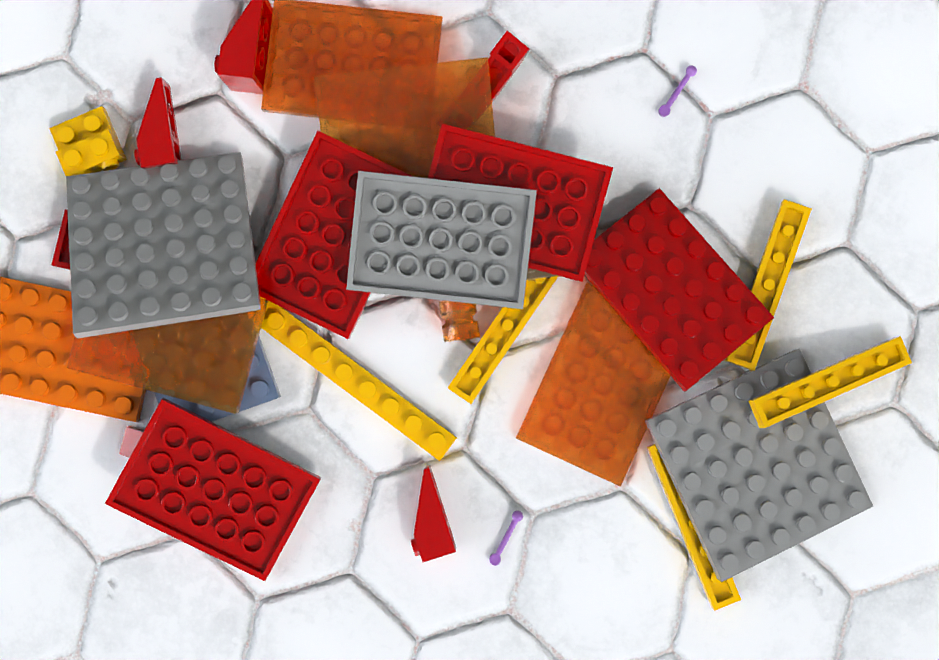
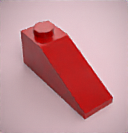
[134,77,182,169]
[411,465,457,563]

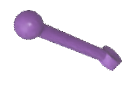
[658,65,697,117]
[489,511,523,566]

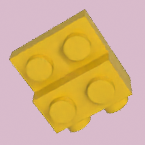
[49,106,127,176]

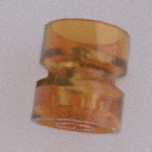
[439,300,480,342]

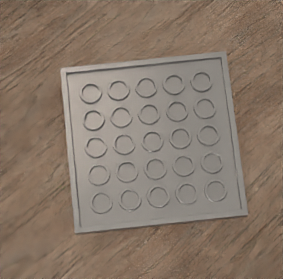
[66,152,261,339]
[645,349,873,582]

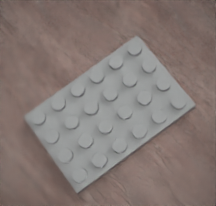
[346,171,537,309]

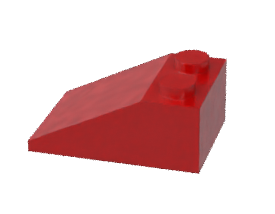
[214,0,275,95]

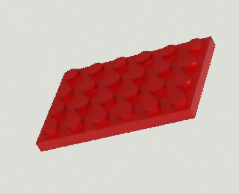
[428,123,613,282]
[256,130,414,339]
[585,188,774,392]
[104,397,321,581]

